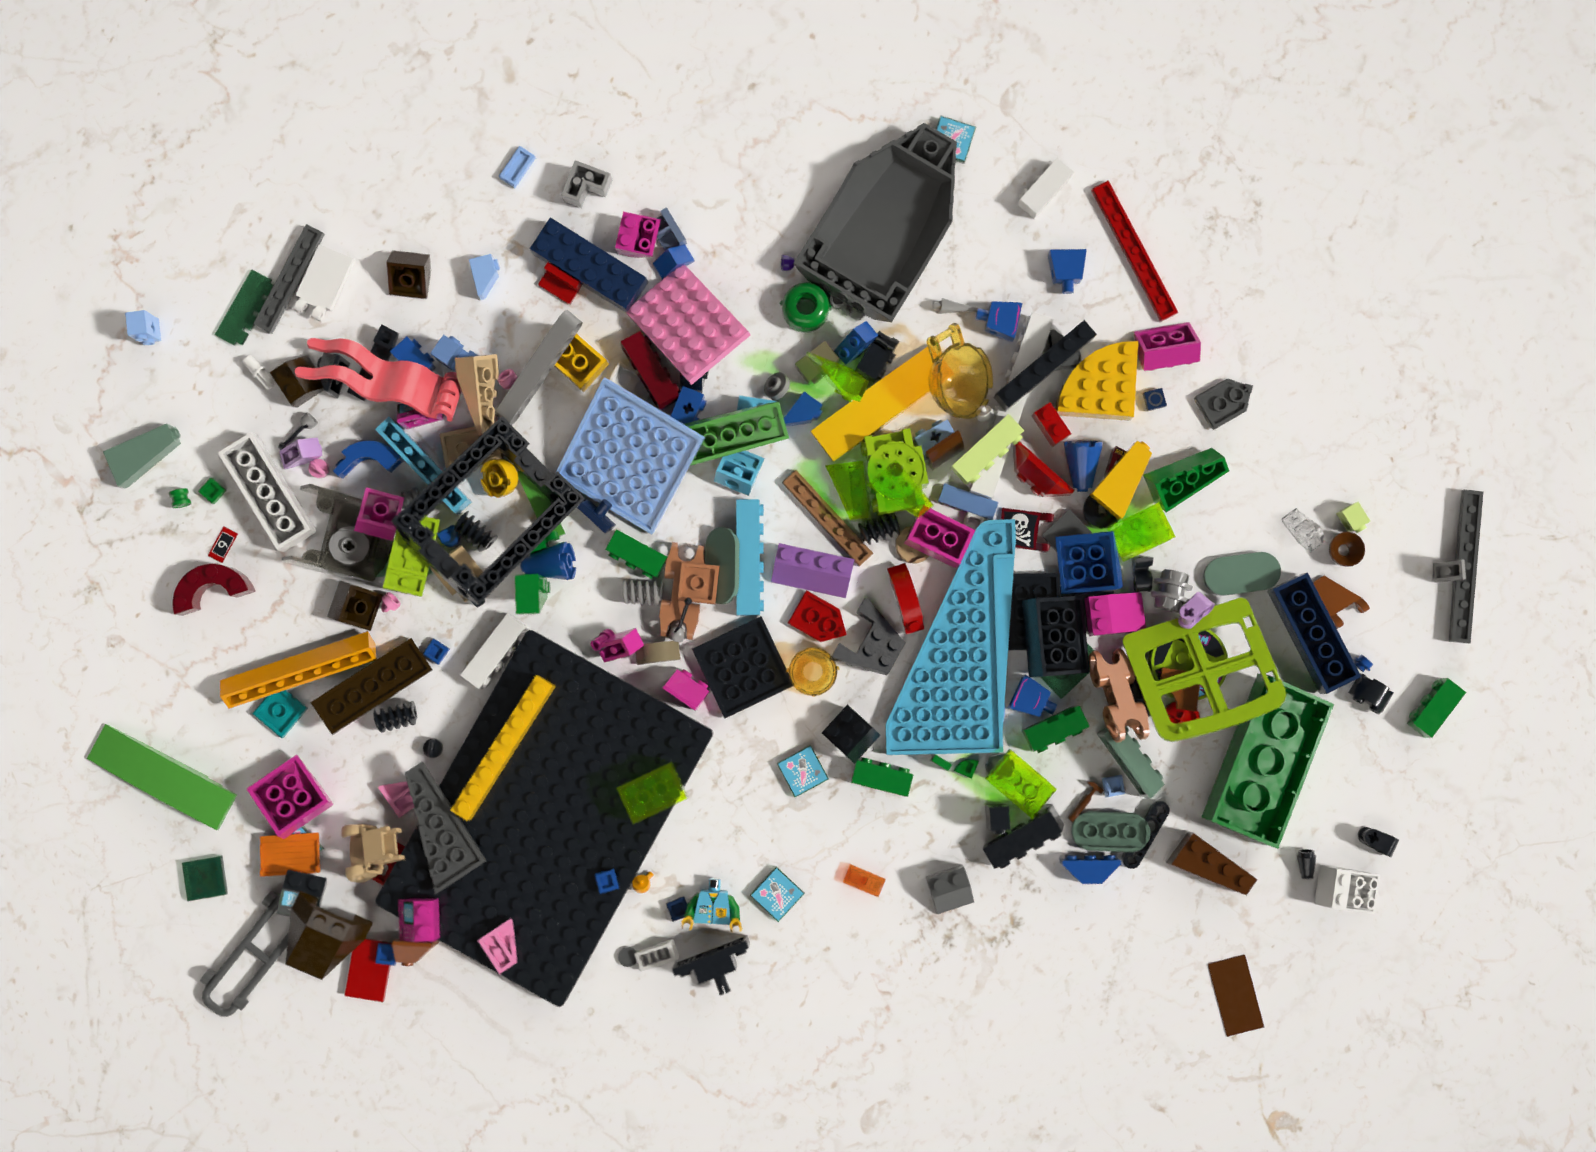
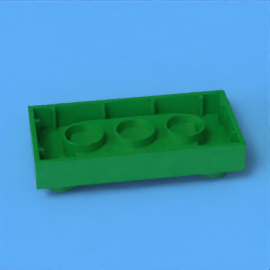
[1201,673,1334,849]

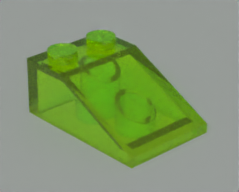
[806,351,870,402]
[985,749,1057,819]

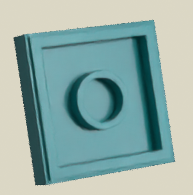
[252,690,308,738]

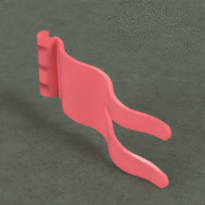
[295,338,462,422]

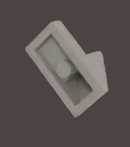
[1433,560,1466,582]

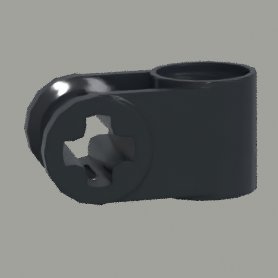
[1358,827,1399,858]

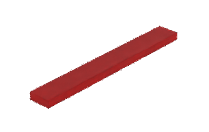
[1091,180,1179,322]

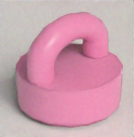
[497,369,518,390]
[309,459,329,478]
[381,592,400,612]

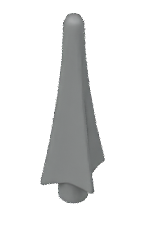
[932,298,983,314]

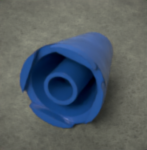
[1064,440,1103,492]
[520,542,576,580]

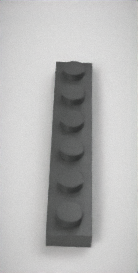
[254,224,325,334]

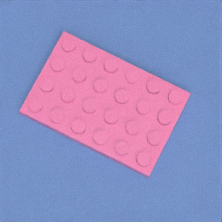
[625,265,750,385]

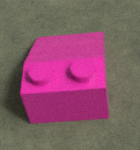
[1084,592,1146,637]

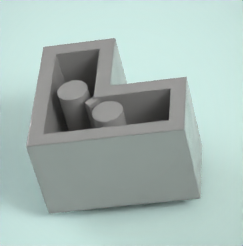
[561,160,613,208]

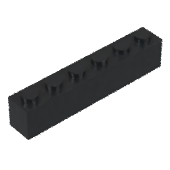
[993,320,1097,412]

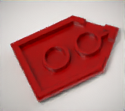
[788,590,847,642]

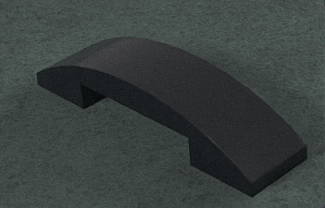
[347,324,399,401]

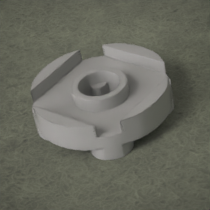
[329,527,369,566]

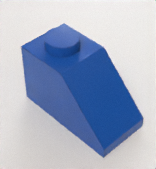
[784,391,823,427]

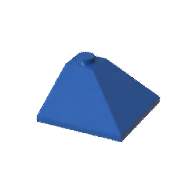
[1055,531,1123,594]

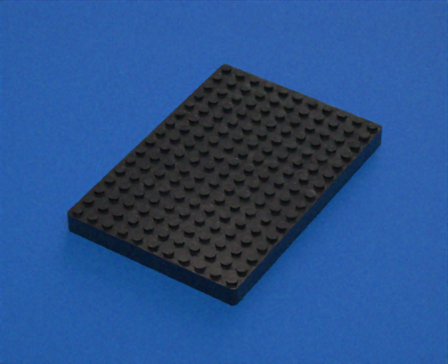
[375,630,714,1007]

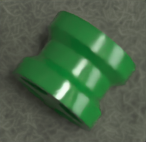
[168,488,192,508]

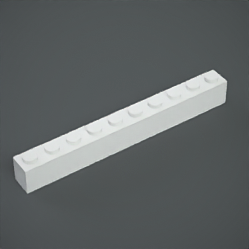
[967,312,1054,499]

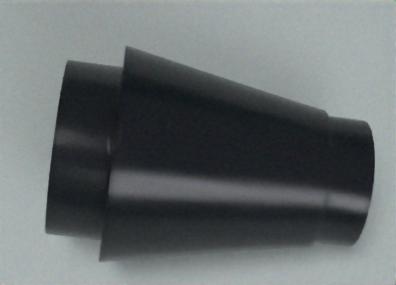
[1297,849,1317,879]

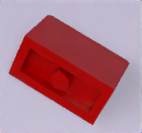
[538,262,582,305]

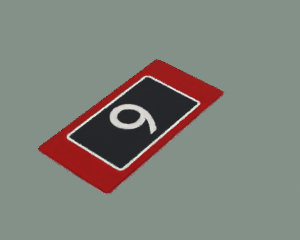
[208,527,238,563]

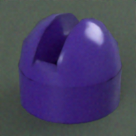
[781,255,795,271]

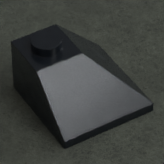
[317,352,350,399]

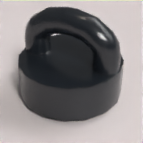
[423,739,443,758]

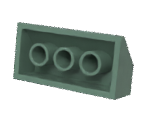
[1097,726,1165,799]

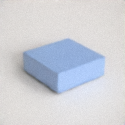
[1102,775,1125,797]

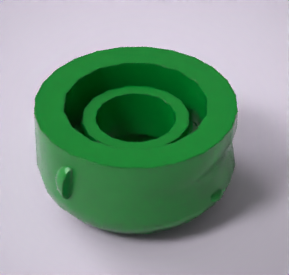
[780,283,832,333]

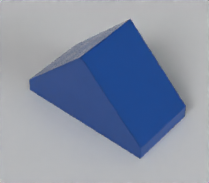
[653,245,695,280]

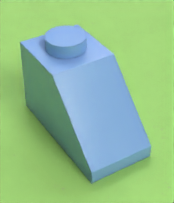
[469,254,500,300]

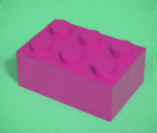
[904,505,975,568]

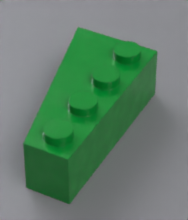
[1143,448,1230,513]

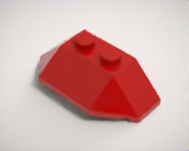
[1013,441,1075,497]

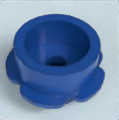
[1355,654,1373,672]

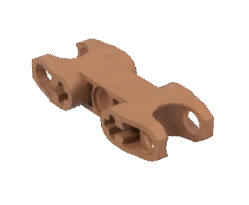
[659,542,705,640]
[1089,648,1149,743]

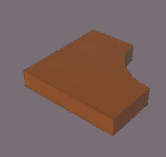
[1160,668,1200,711]

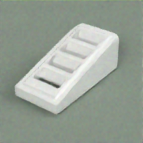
[634,939,679,972]

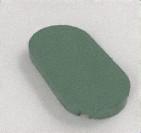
[705,527,739,604]
[1203,552,1281,596]
[1071,811,1150,852]

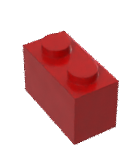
[1031,402,1072,447]

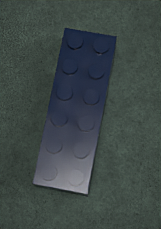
[529,217,648,313]
[1267,572,1361,694]

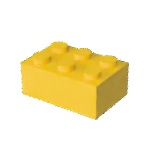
[554,334,609,392]

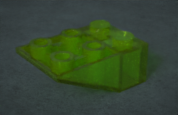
[1106,503,1176,562]

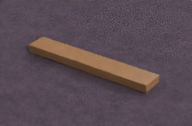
[782,470,873,567]

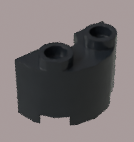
[1348,673,1394,714]

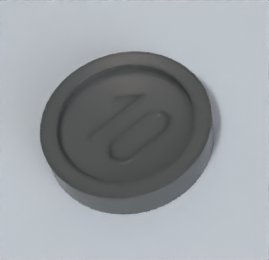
[618,947,637,967]

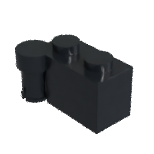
[856,330,900,383]

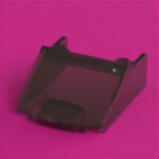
[281,484,394,582]

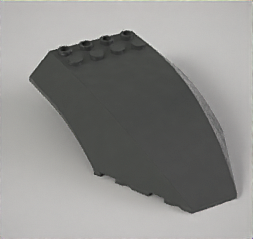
[793,123,957,323]

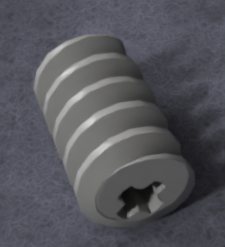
[622,579,663,606]

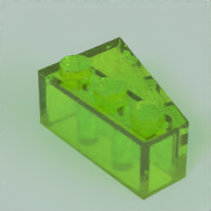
[866,460,935,518]
[825,461,872,522]

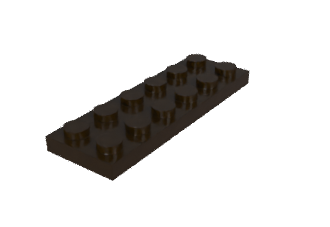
[310,638,433,735]

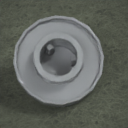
[764,372,790,400]

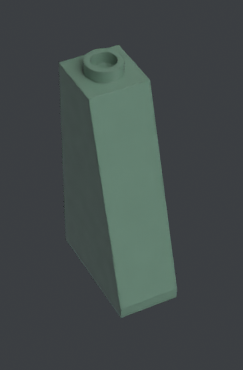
[103,424,181,489]

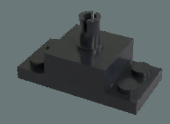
[672,936,750,996]

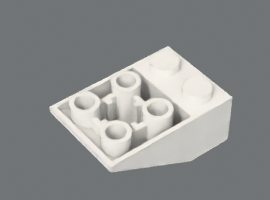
[1315,865,1380,914]

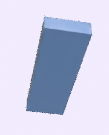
[938,483,999,520]

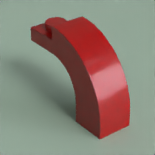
[887,563,925,635]

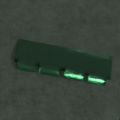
[215,270,274,346]

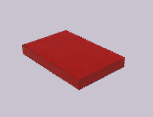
[344,938,393,1002]

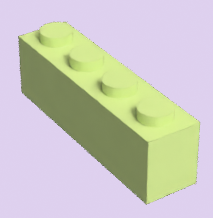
[950,414,1024,485]

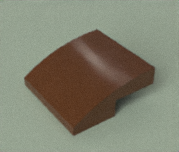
[925,430,964,471]

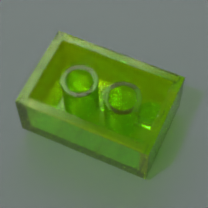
[617,762,689,824]

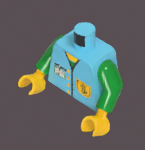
[681,879,742,933]

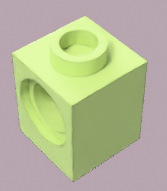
[1336,502,1370,533]

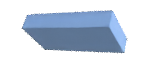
[499,146,536,188]

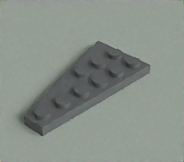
[405,762,487,894]

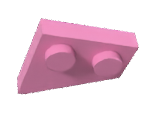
[378,781,414,818]
[478,918,517,974]

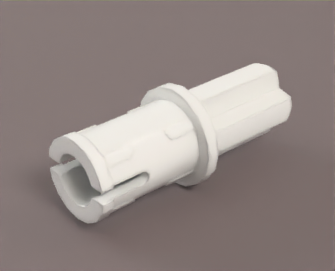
[242,355,276,389]

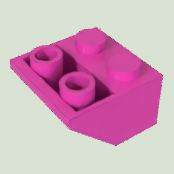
[615,211,661,258]

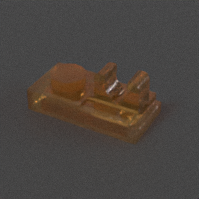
[843,864,886,897]

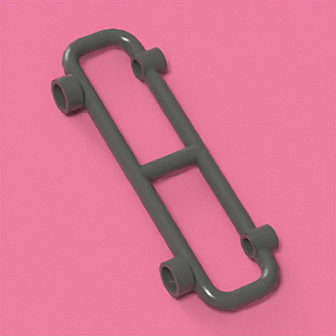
[200,891,289,1017]

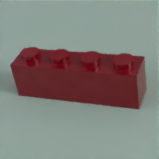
[620,331,680,410]

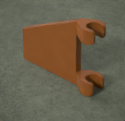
[1313,576,1370,629]

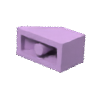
[279,438,323,469]

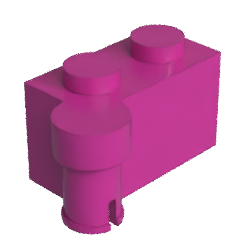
[591,628,644,663]

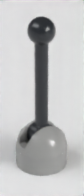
[278,412,318,450]
[668,598,692,642]

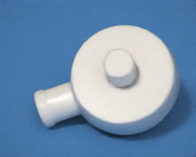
[975,405,994,422]

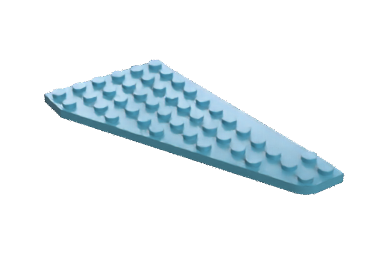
[886,519,1016,755]

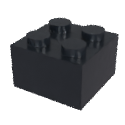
[822,704,880,764]

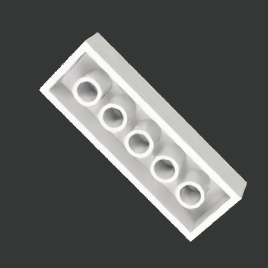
[218,432,317,552]

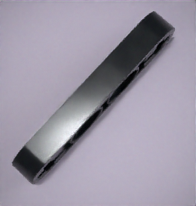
[1121,801,1170,869]

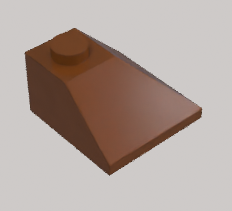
[392,938,440,966]

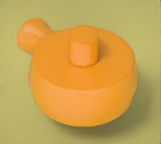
[632,871,654,893]

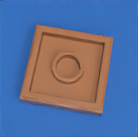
[677,562,719,605]

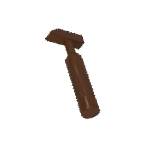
[1067,781,1104,822]

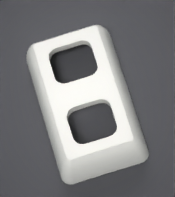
[609,362,650,401]

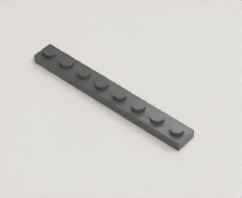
[1449,489,1484,644]

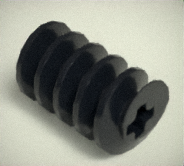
[454,511,498,552]
[858,513,900,545]
[373,701,417,733]

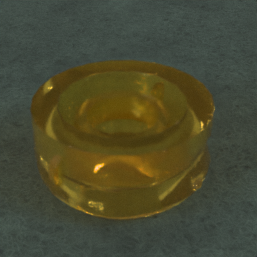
[786,647,840,697]

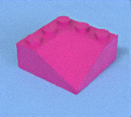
[247,755,334,839]

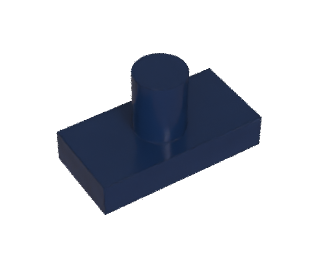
[577,499,616,533]

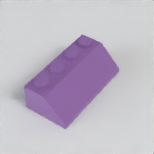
[771,543,854,598]

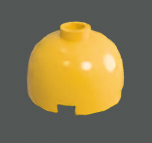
[480,459,518,498]

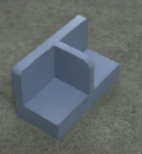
[656,207,687,251]

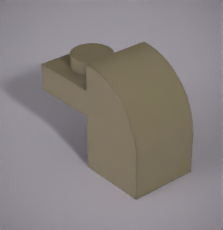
[635,641,681,665]

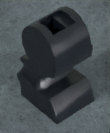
[1132,556,1154,592]

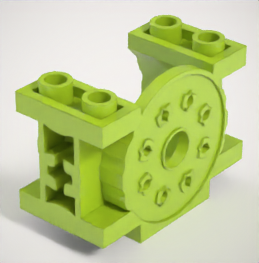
[860,428,929,517]
[383,517,440,597]

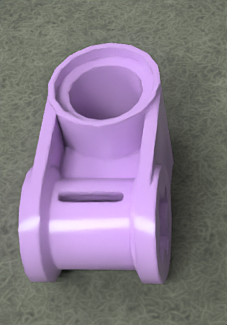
[1178,592,1215,629]

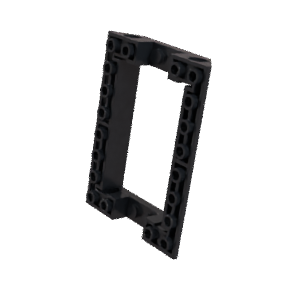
[391,416,585,605]

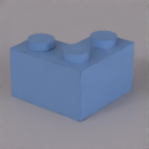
[430,334,478,372]

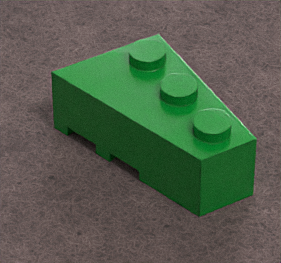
[515,574,551,614]
[1022,706,1090,753]

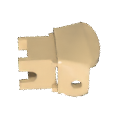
[341,824,405,883]

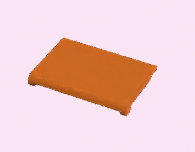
[260,832,320,877]

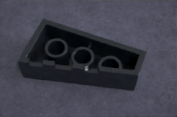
[983,804,1064,869]

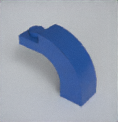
[333,441,404,479]

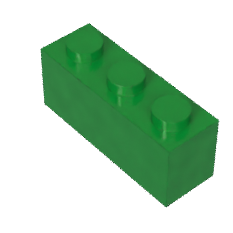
[605,529,668,579]
[1406,678,1467,738]
[851,757,914,797]

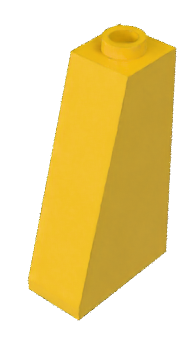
[1090,441,1152,520]

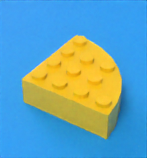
[1055,341,1138,421]

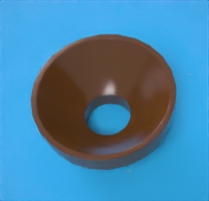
[1329,532,1365,567]

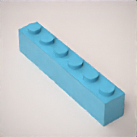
[375,416,472,515]
[736,499,764,616]

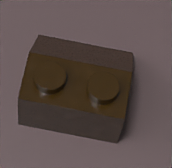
[386,250,431,299]
[269,355,324,408]
[327,580,383,631]

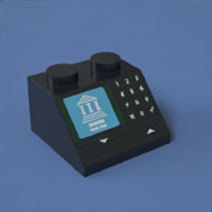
[276,870,327,917]

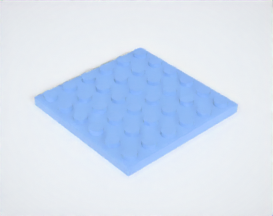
[556,377,705,535]

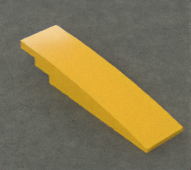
[811,344,954,462]

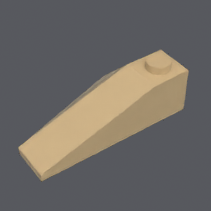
[455,354,499,435]

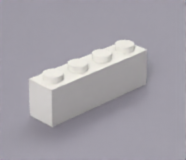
[460,613,528,689]

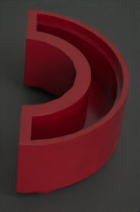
[172,564,256,616]

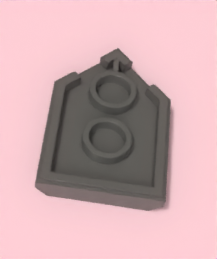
[1194,379,1253,430]

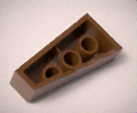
[1166,831,1258,896]

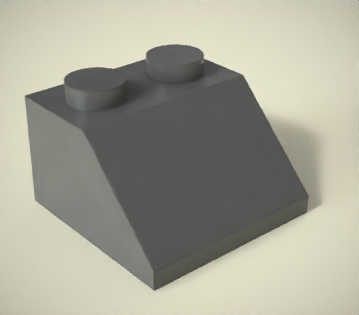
[925,865,974,914]

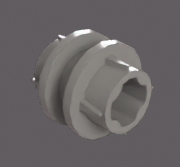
[1151,569,1193,613]

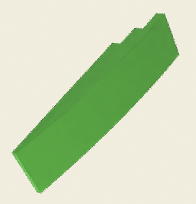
[684,401,789,466]
[87,724,237,830]

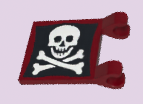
[1001,508,1054,553]

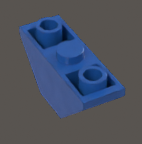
[1060,855,1121,884]

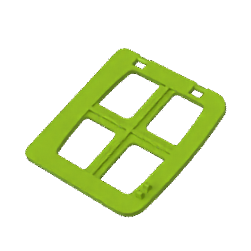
[1123,598,1286,742]

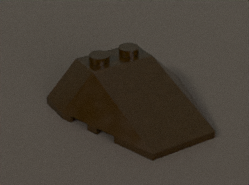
[285,891,373,980]

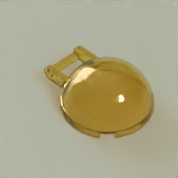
[926,323,993,419]

